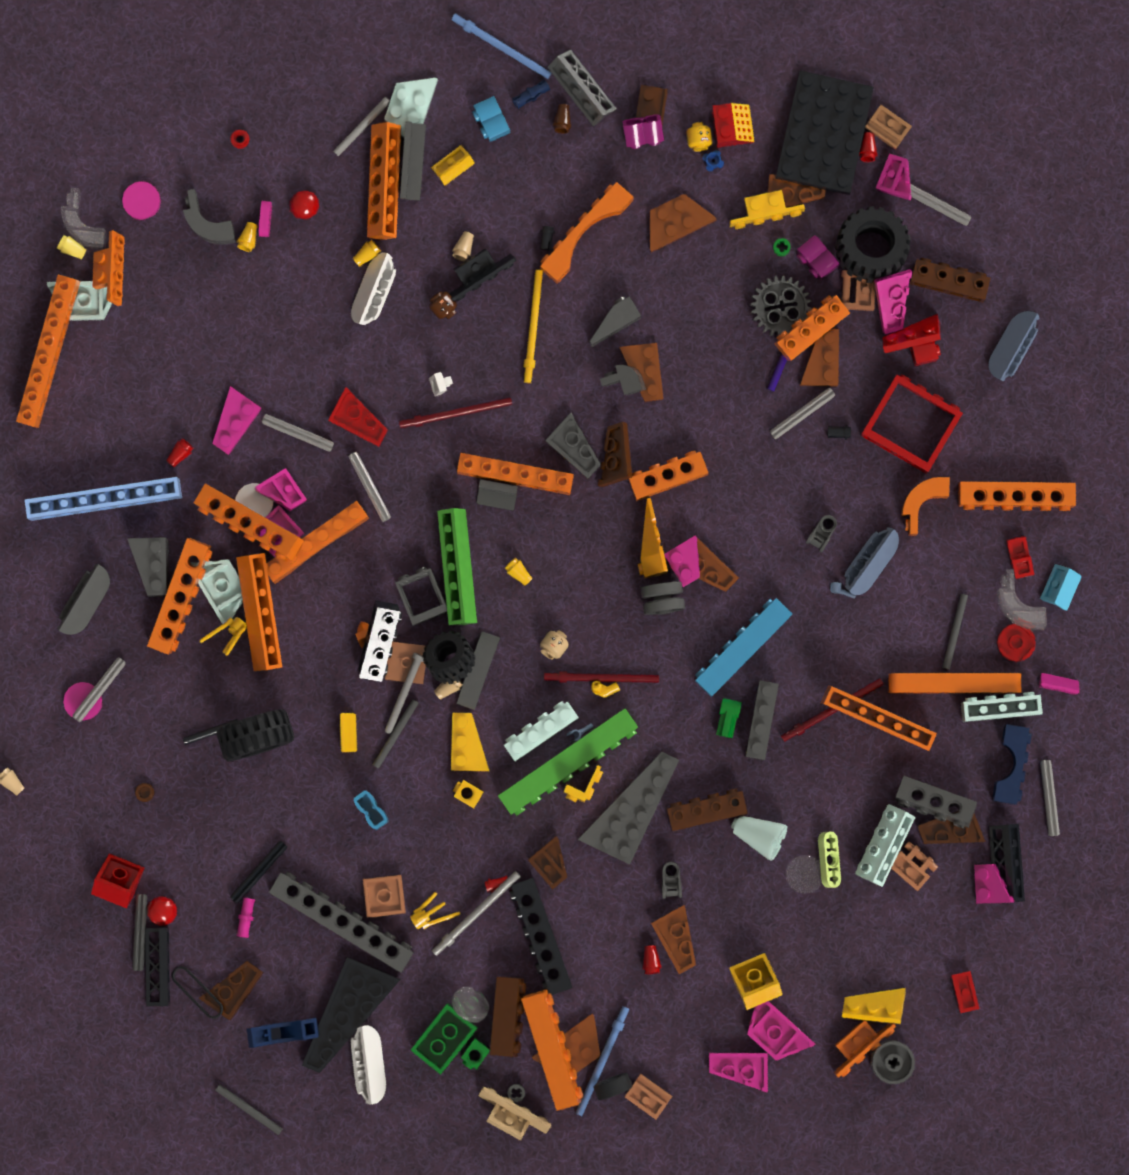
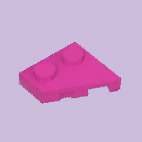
[876,154,911,201]
[254,468,307,511]
[664,535,700,587]

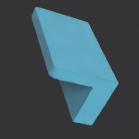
[1040,564,1081,610]

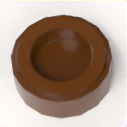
[135,783,155,802]

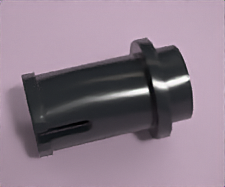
[540,226,555,251]
[827,425,851,440]

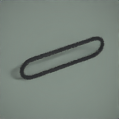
[172,966,223,1019]

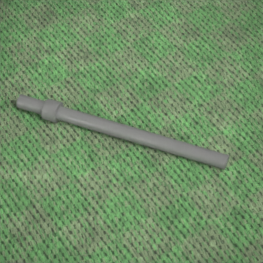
[432,871,521,956]

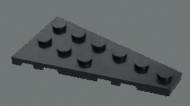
[302,957,401,1073]

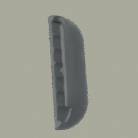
[57,564,110,635]

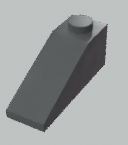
[590,296,641,347]

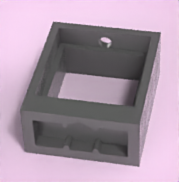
[395,567,447,626]

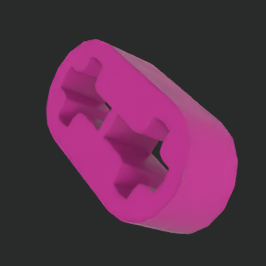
[259,201,272,237]

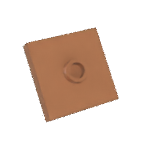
[385,642,426,684]
[363,875,406,918]

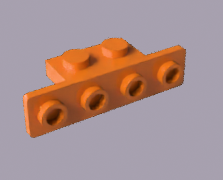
[92,230,125,306]
[833,1020,896,1078]

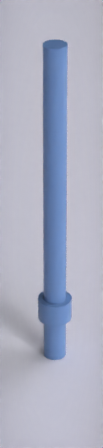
[452,14,551,79]
[575,1006,629,1116]

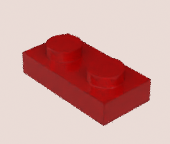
[951,971,979,1013]

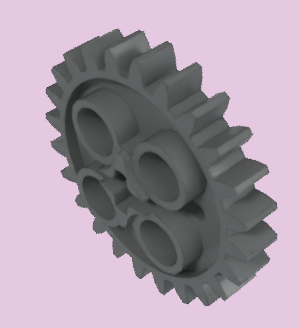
[749,276,812,336]

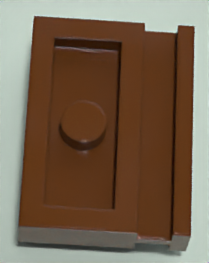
[636,85,668,126]

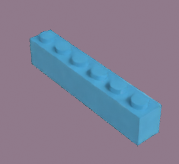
[695,598,792,697]

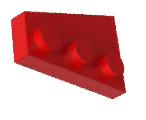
[883,313,941,353]
[328,387,388,447]

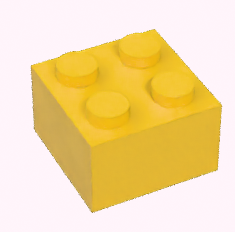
[729,953,783,1010]

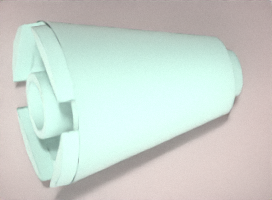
[731,816,787,860]

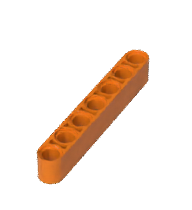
[888,673,1021,693]

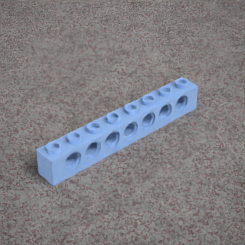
[25,477,182,521]

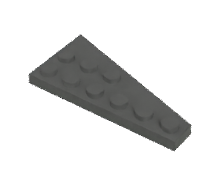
[578,752,679,865]

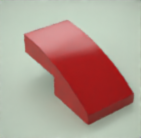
[1006,536,1034,579]

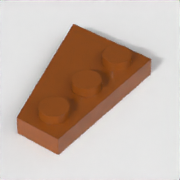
[619,343,663,402]
[651,904,696,974]

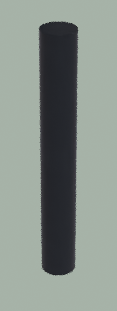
[183,719,238,745]

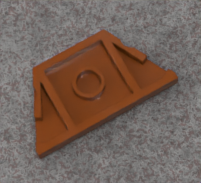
[650,194,717,253]
[532,1013,600,1073]

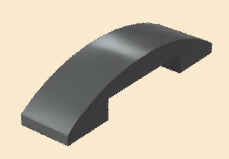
[457,632,500,710]

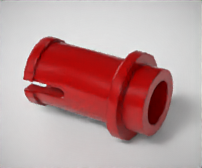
[485,876,510,894]

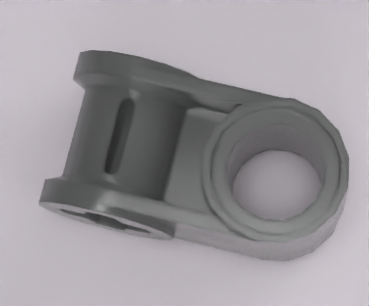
[806,515,837,553]
[662,861,682,899]

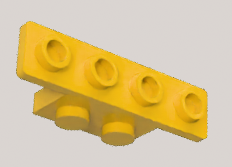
[729,190,805,229]

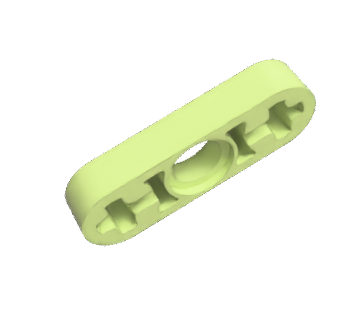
[818,831,841,888]

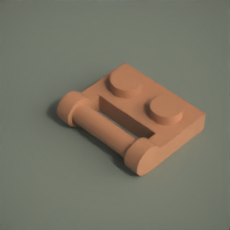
[841,270,875,311]

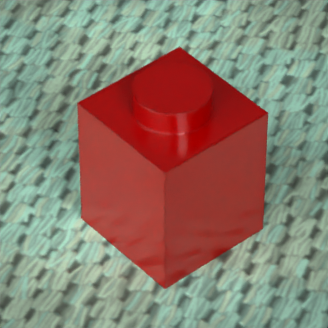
[910,341,941,366]

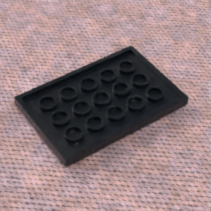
[775,70,874,195]

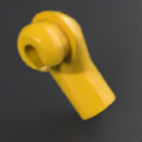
[591,681,620,698]

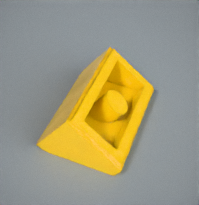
[431,145,474,185]
[340,713,357,752]

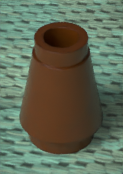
[553,104,571,134]

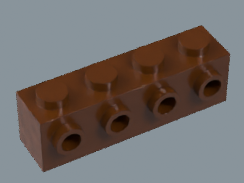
[909,258,991,303]
[667,788,748,831]
[490,977,526,1057]

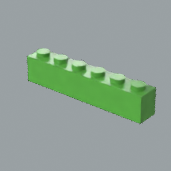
[437,508,477,625]

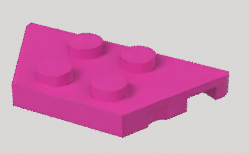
[747,1001,815,1061]

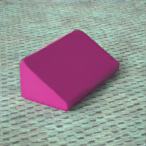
[1039,673,1080,695]

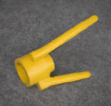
[200,617,247,656]
[410,892,460,929]

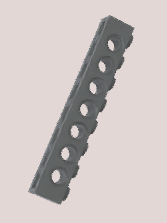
[269,871,414,973]

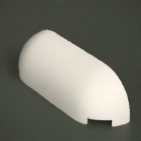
[351,253,396,325]
[351,1026,386,1104]

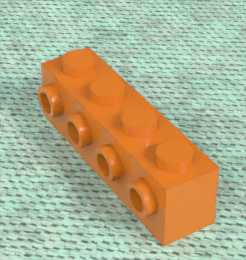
[774,295,850,361]

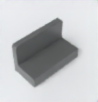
[477,479,518,511]

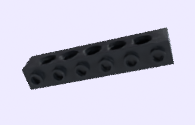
[509,878,573,995]

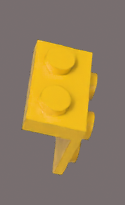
[564,765,603,803]

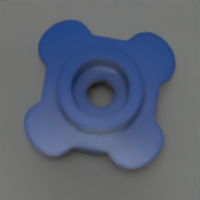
[703,150,724,172]

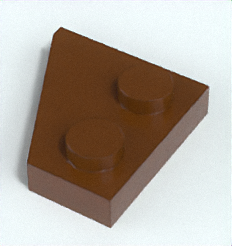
[528,836,567,890]

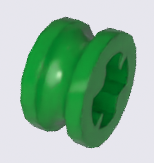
[773,238,791,257]

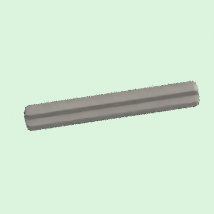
[910,184,971,226]
[770,388,835,439]
[262,414,334,452]
[348,452,391,522]
[73,657,126,722]
[1040,760,1060,836]

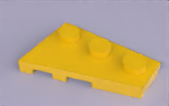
[451,713,489,771]
[842,988,906,1024]

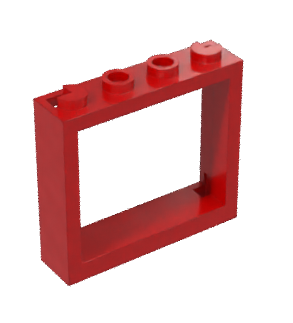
[861,374,963,474]

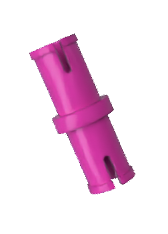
[236,898,255,938]

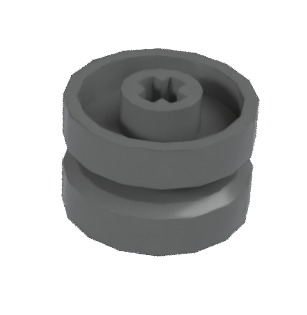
[640,582,686,615]
[870,1040,915,1084]

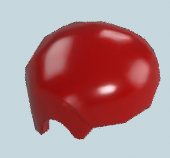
[289,190,319,219]
[146,896,177,926]

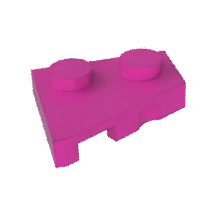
[974,864,1014,904]

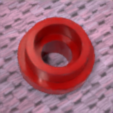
[230,130,250,149]

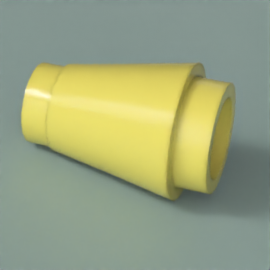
[57,235,87,259]

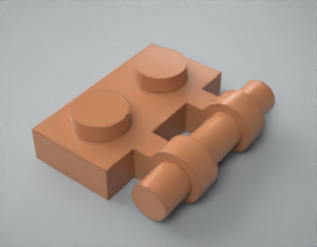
[891,841,938,891]

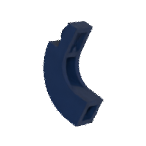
[247,1018,319,1048]

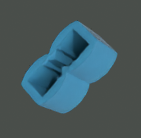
[472,96,510,142]
[354,790,389,830]

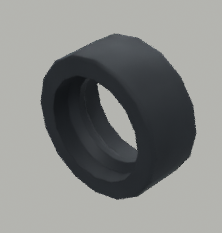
[593,1073,632,1100]

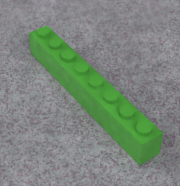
[498,709,638,816]

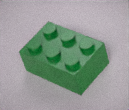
[411,1003,478,1075]

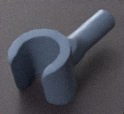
[830,582,856,599]
[567,723,593,743]

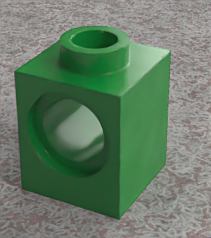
[461,1038,490,1070]

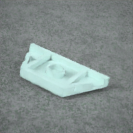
[384,78,438,138]
[47,281,112,321]
[191,560,243,624]

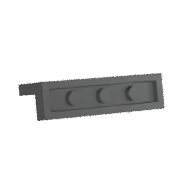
[548,50,616,126]
[400,122,426,201]

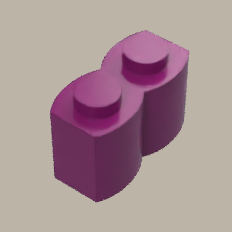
[622,115,664,149]
[797,235,839,280]

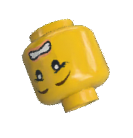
[686,122,712,152]

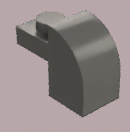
[600,365,646,396]

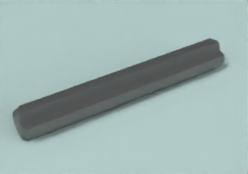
[132,894,147,971]

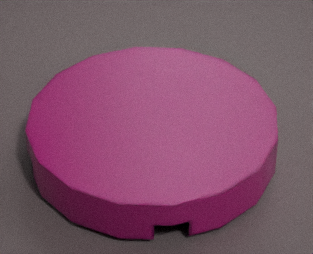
[122,182,161,220]
[63,682,102,721]

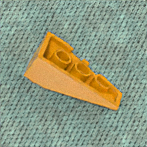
[638,498,668,579]

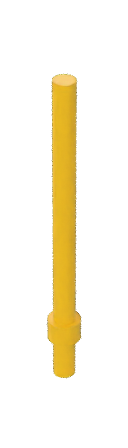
[523,270,543,383]

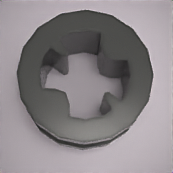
[508,1084,525,1102]

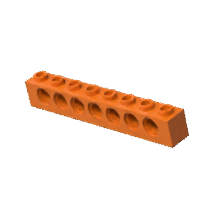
[16,274,80,428]

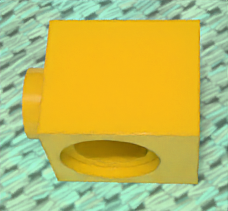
[453,780,484,808]

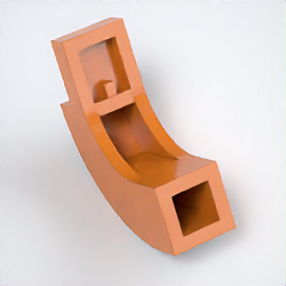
[901,477,950,536]

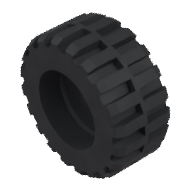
[835,206,911,283]
[216,709,295,762]

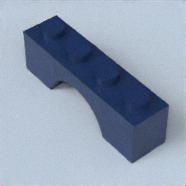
[992,724,1032,805]

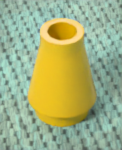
[237,222,258,252]
[353,240,381,267]
[505,558,532,586]

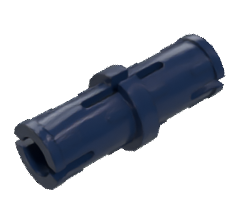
[512,80,550,109]

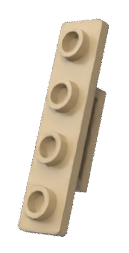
[478,1087,551,1140]

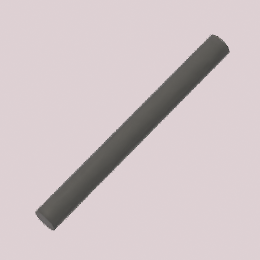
[942,594,968,670]
[372,699,419,769]
[215,1084,283,1135]

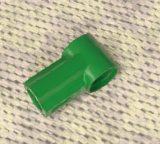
[716,698,742,738]

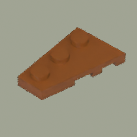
[768,174,825,208]
[800,329,839,387]
[697,538,739,592]

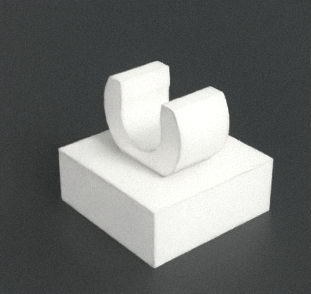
[429,372,453,396]

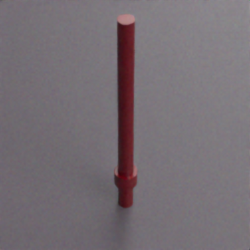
[399,397,512,429]
[544,671,659,683]
[780,678,884,742]

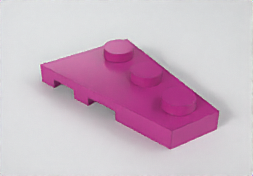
[874,269,912,334]
[213,386,262,455]
[709,1053,768,1093]

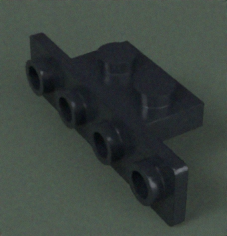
[449,248,516,301]

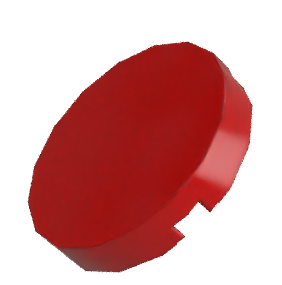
[997,624,1036,662]

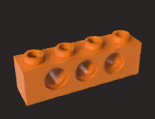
[628,450,708,501]

